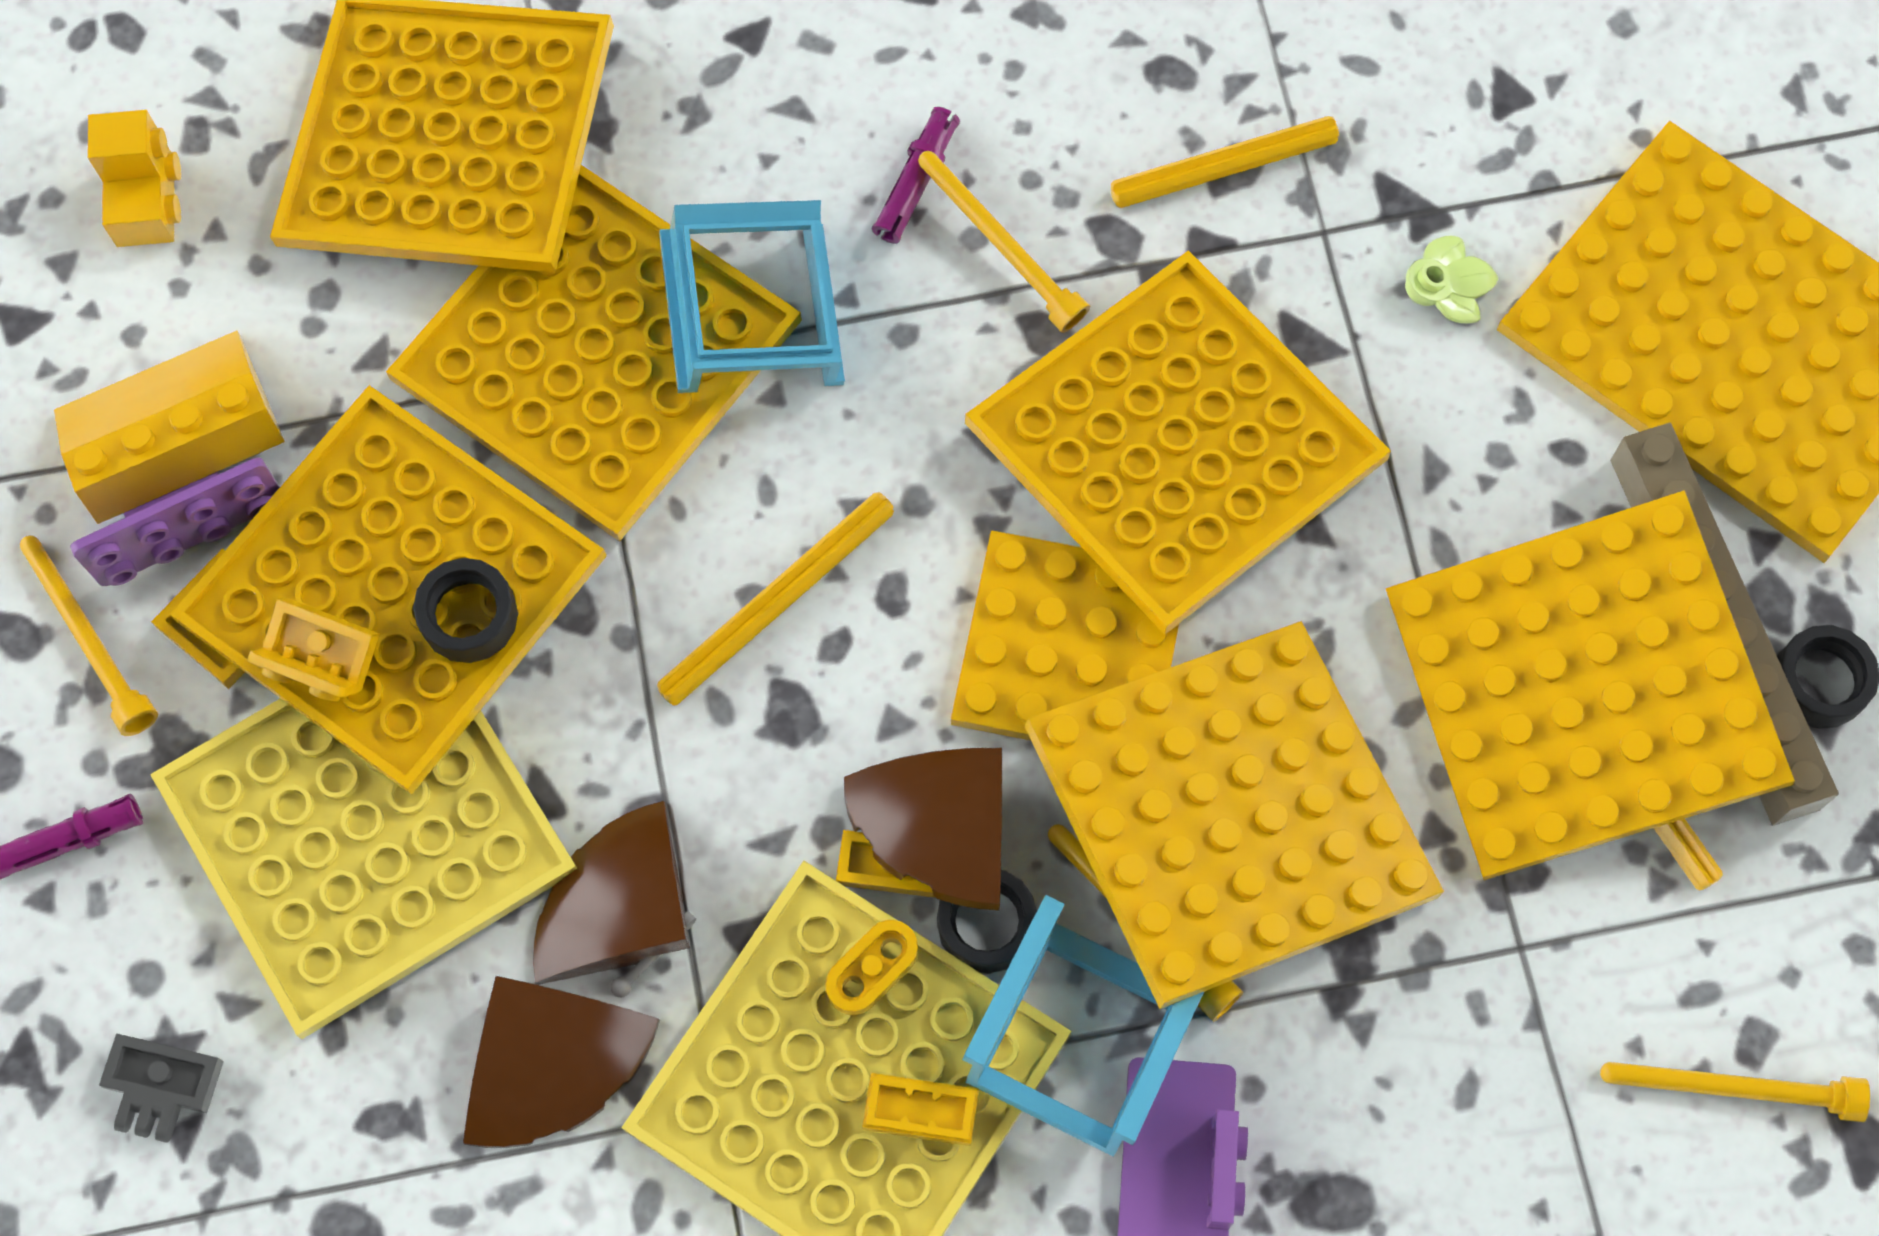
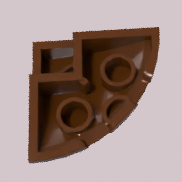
[844,748,1002,911]
[533,801,690,985]
[463,976,660,1148]

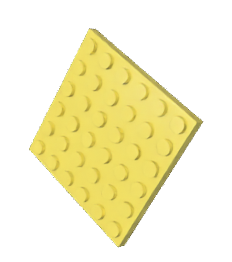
[150,698,577,1039]
[621,860,1072,1236]

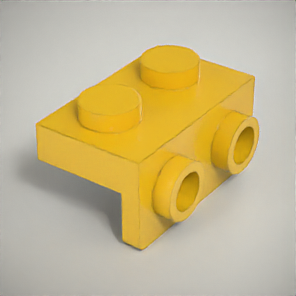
[248,598,380,701]

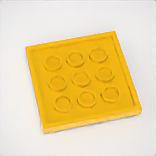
[951,530,1179,741]

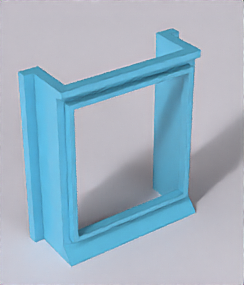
[659,200,845,393]
[962,895,1204,1157]

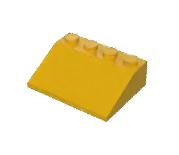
[54,330,285,524]

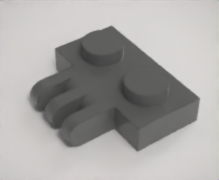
[99,1033,224,1143]

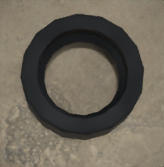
[413,558,518,663]
[1777,625,1879,729]
[937,869,1037,974]

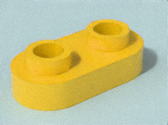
[826,920,918,1015]

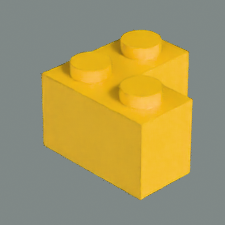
[87,109,181,247]

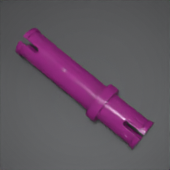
[871,106,960,244]
[0,793,143,879]

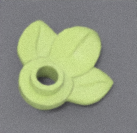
[1405,236,1498,324]

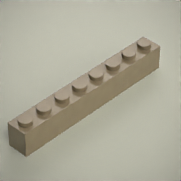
[1610,422,1839,826]

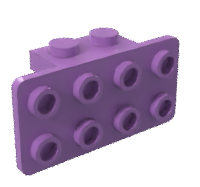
[70,458,280,586]
[1117,1057,1248,1236]

